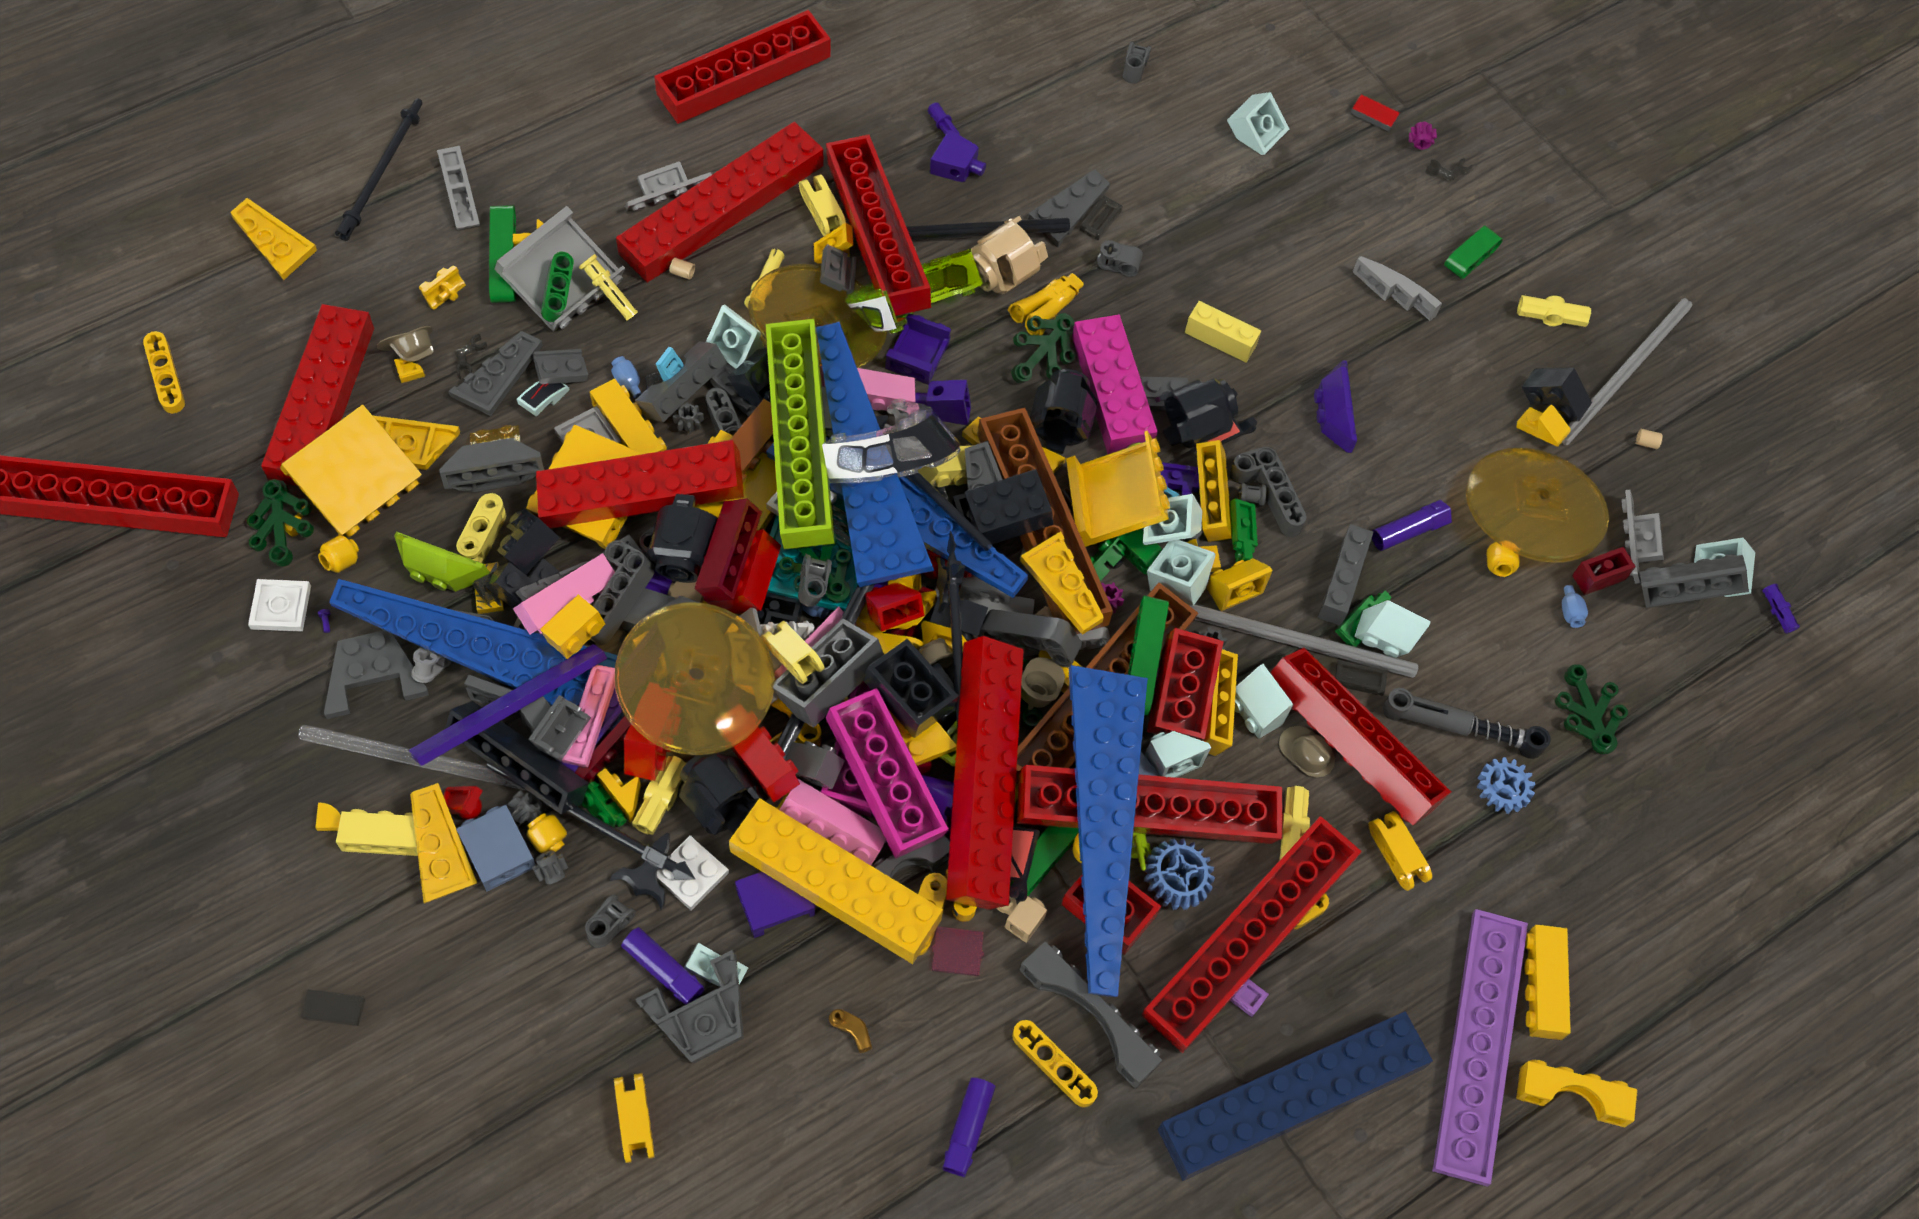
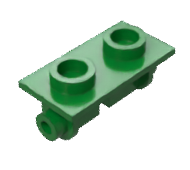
[1089,538,1126,582]
[582,781,627,827]

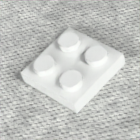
[248,579,311,631]
[657,836,729,911]

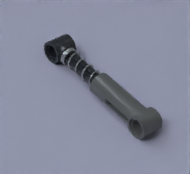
[1383,688,1551,759]

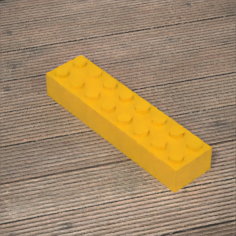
[729,798,943,964]

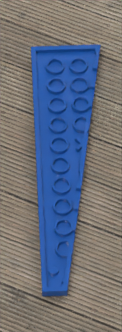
[816,322,934,587]
[766,437,1028,598]
[330,579,630,732]
[1069,665,1148,997]

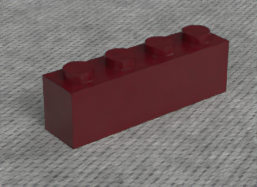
[694,498,762,602]

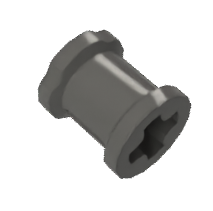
[1238,483,1266,506]

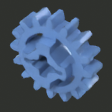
[1477,757,1535,814]

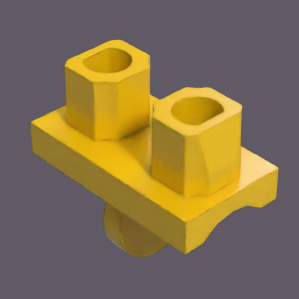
[419,265,466,310]

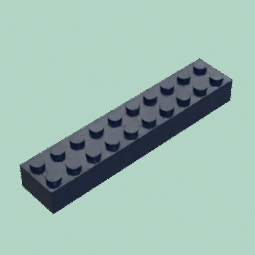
[1158,1011,1433,1181]

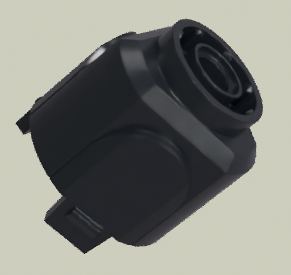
[1030,369,1097,454]
[1154,378,1238,448]
[647,494,719,583]
[679,748,768,835]

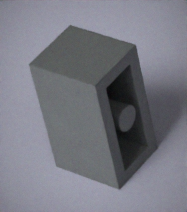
[785,741,845,789]

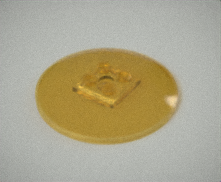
[748,264,887,368]
[1466,448,1609,562]
[614,602,775,755]

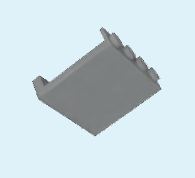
[495,206,625,332]

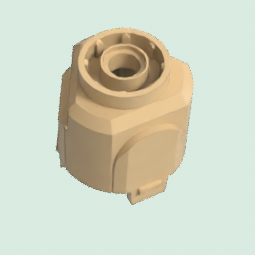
[969,216,1048,294]

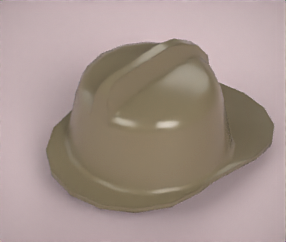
[376,326,433,362]
[919,638,953,670]
[1021,657,1065,710]
[1279,726,1335,778]

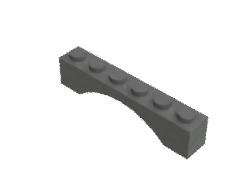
[1020,941,1162,1089]

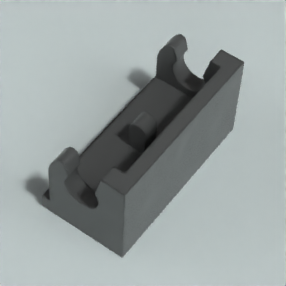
[529,695,591,762]

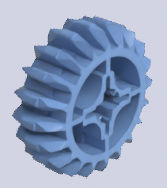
[1144,838,1215,910]

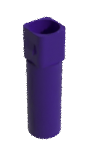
[1372,500,1452,551]
[621,927,704,1005]
[942,1078,996,1178]

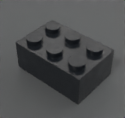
[965,469,1054,544]
[863,639,959,738]

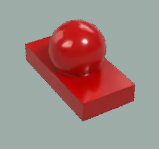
[443,786,483,820]

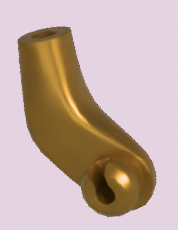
[829,1009,872,1053]

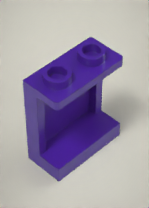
[885,313,951,385]
[735,872,817,938]

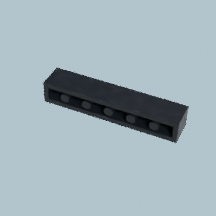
[445,701,589,814]

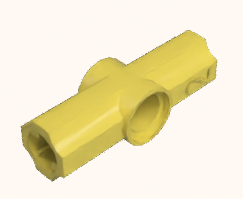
[1517,295,1591,327]
[632,756,687,835]
[1279,786,1310,860]

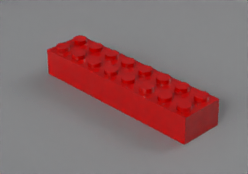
[654,10,831,124]
[261,304,374,486]
[536,440,744,528]
[1270,648,1451,825]

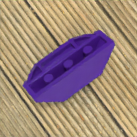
[1314,360,1357,453]

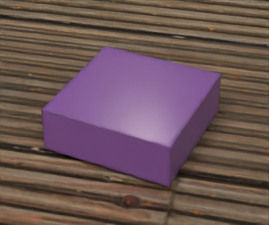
[1230,979,1269,1017]

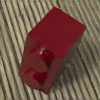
[1572,547,1636,595]

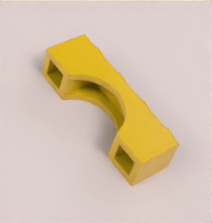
[1516,1060,1637,1127]

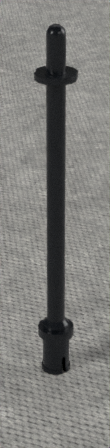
[335,98,423,241]

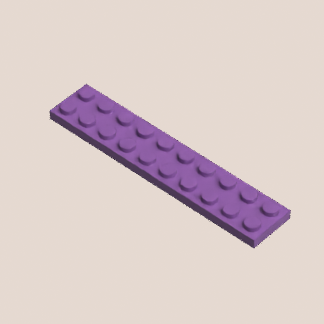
[1433,909,1528,1187]

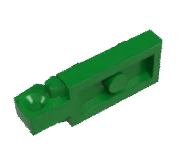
[1230,498,1258,562]
[1335,590,1392,647]

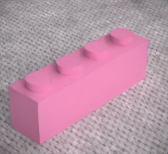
[820,366,915,413]
[513,553,615,635]
[779,779,886,865]

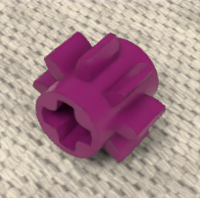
[1409,122,1437,150]
[1101,582,1124,613]

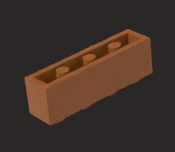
[730,399,774,483]

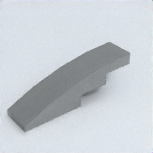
[437,146,480,230]
[1353,256,1442,321]

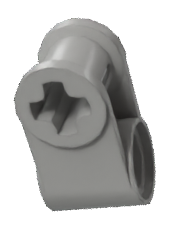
[411,647,452,683]

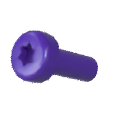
[318,609,331,633]

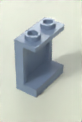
[456,805,535,892]

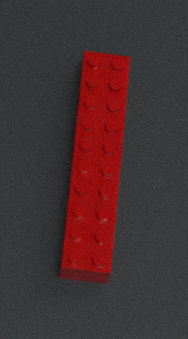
[616,121,824,283]
[826,135,931,317]
[0,455,239,537]
[946,636,1024,910]
[1017,765,1282,844]
[1142,816,1362,1053]

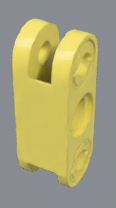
[799,174,846,236]
[456,493,506,563]
[761,621,825,684]

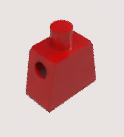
[865,583,925,631]

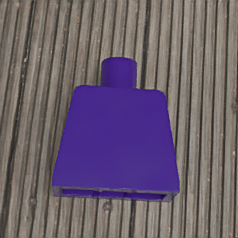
[930,130,986,182]
[915,380,971,425]

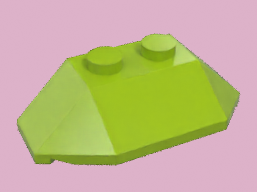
[394,532,491,592]

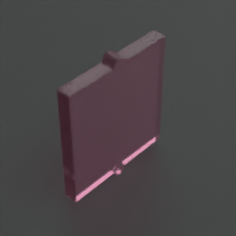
[932,926,984,976]

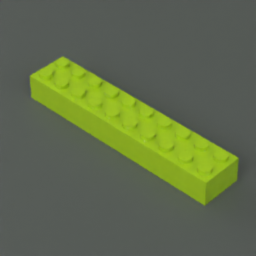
[766,319,835,549]

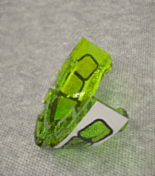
[844,249,983,334]

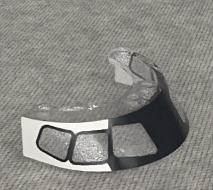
[822,399,961,483]

